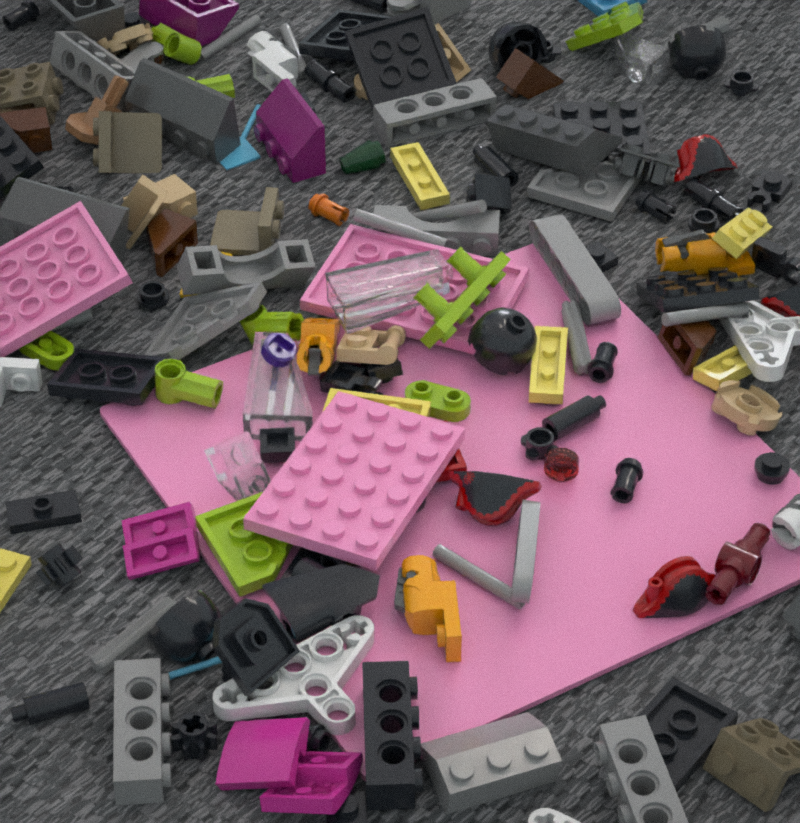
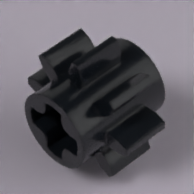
[36,543,83,588]
[171,713,218,761]

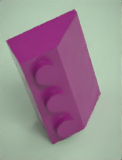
[139,0,239,47]
[253,78,326,183]

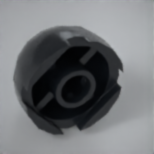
[488,21,547,72]
[667,25,726,80]
[468,307,537,375]
[147,590,221,664]

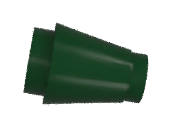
[339,140,386,175]

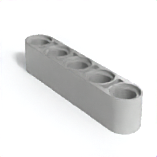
[529,214,621,326]

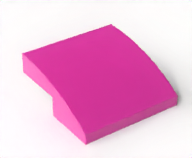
[121,502,200,580]
[215,717,310,790]
[259,751,363,815]

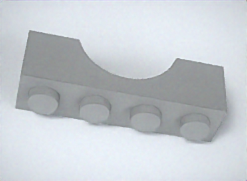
[372,205,500,257]
[176,239,315,295]

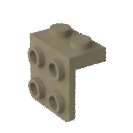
[0,62,64,125]
[93,111,162,173]
[210,187,285,255]
[703,718,800,812]

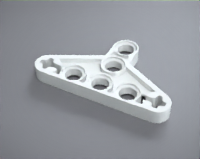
[715,300,800,382]
[213,615,374,735]

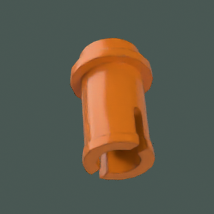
[308,193,350,227]

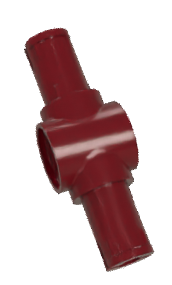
[706,523,770,605]

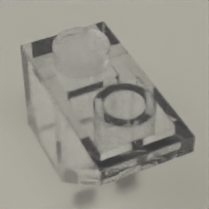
[204,431,271,501]

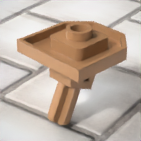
[65,75,129,145]

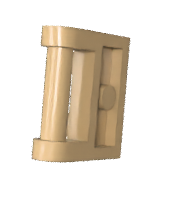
[336,325,406,365]

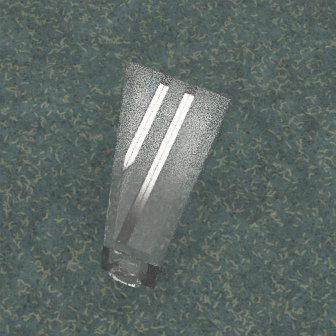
[325,249,453,334]
[243,332,313,441]

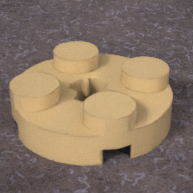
[96,23,153,56]
[711,380,782,436]

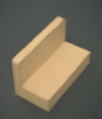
[121,174,169,249]

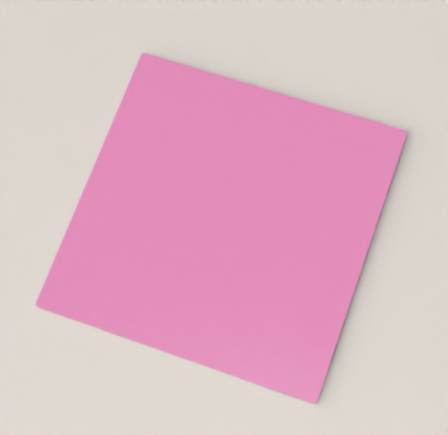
[100,243,800,781]

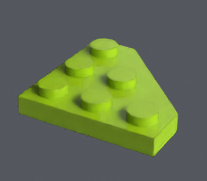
[565,1,644,51]
[195,492,293,597]

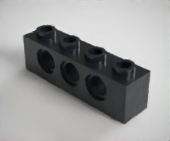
[362,661,423,810]

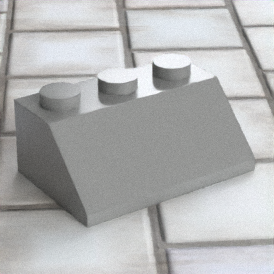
[421,712,562,815]

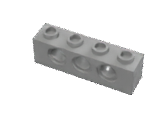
[50,30,136,112]
[373,78,496,147]
[113,658,172,805]
[594,715,689,823]

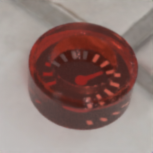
[544,448,580,482]

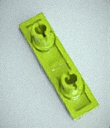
[413,246,511,349]

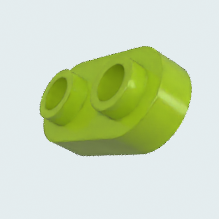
[19,330,74,370]
[405,380,471,422]

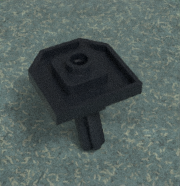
[212,598,300,696]

